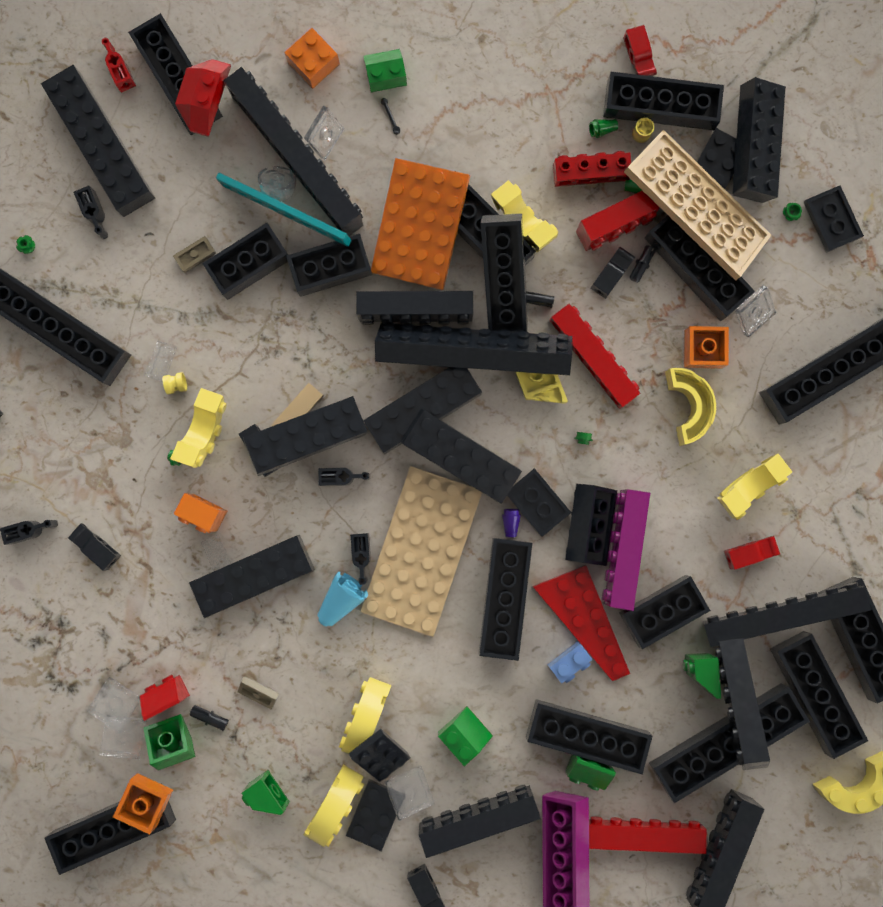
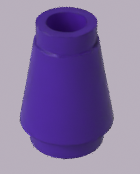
[502,509,521,537]

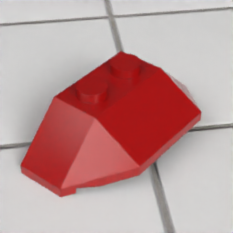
[175,59,231,137]

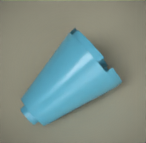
[317,572,368,627]

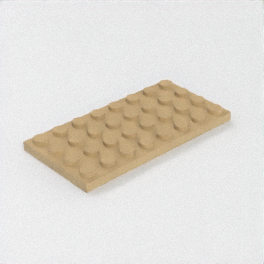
[624,130,771,280]
[361,466,482,637]

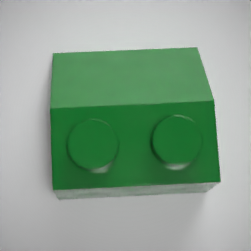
[364,49,407,93]
[683,653,721,699]
[438,706,493,767]
[143,714,196,771]
[565,754,616,791]
[241,770,290,815]

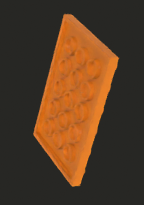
[371,158,470,290]

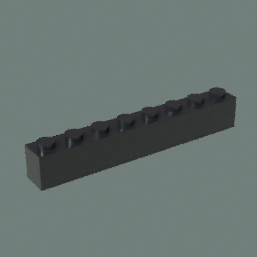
[703,582,871,647]

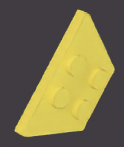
[515,372,568,404]

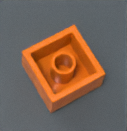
[284,28,340,89]
[684,326,729,369]
[174,493,228,533]
[113,773,173,834]

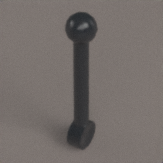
[381,98,400,135]

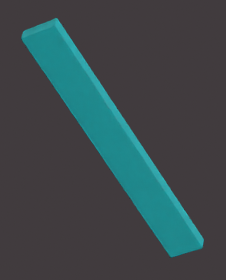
[216,172,352,246]

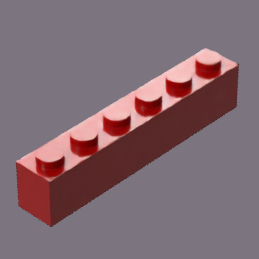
[549,304,641,409]
[589,816,707,854]

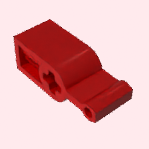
[623,25,657,76]
[102,37,136,93]
[724,536,780,570]

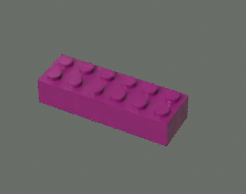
[602,489,651,611]
[542,791,590,907]

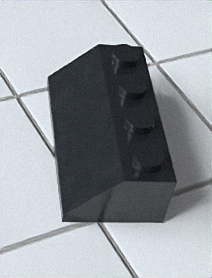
[565,483,618,566]

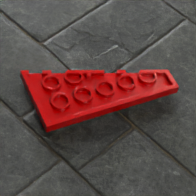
[532,565,630,681]

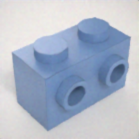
[547,641,593,683]

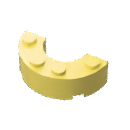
[491,180,558,252]
[665,368,716,446]
[170,388,227,468]
[717,454,792,520]
[339,677,391,754]
[813,751,883,814]
[303,764,364,847]

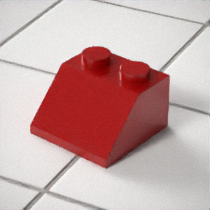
[140,675,190,721]

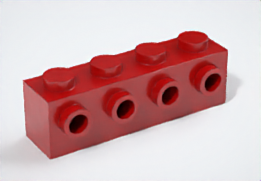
[553,151,631,187]

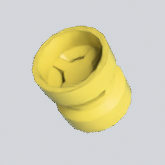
[632,118,654,143]
[163,372,187,394]

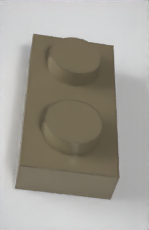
[173,236,216,273]
[237,676,279,710]

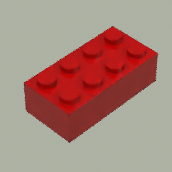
[576,190,660,251]

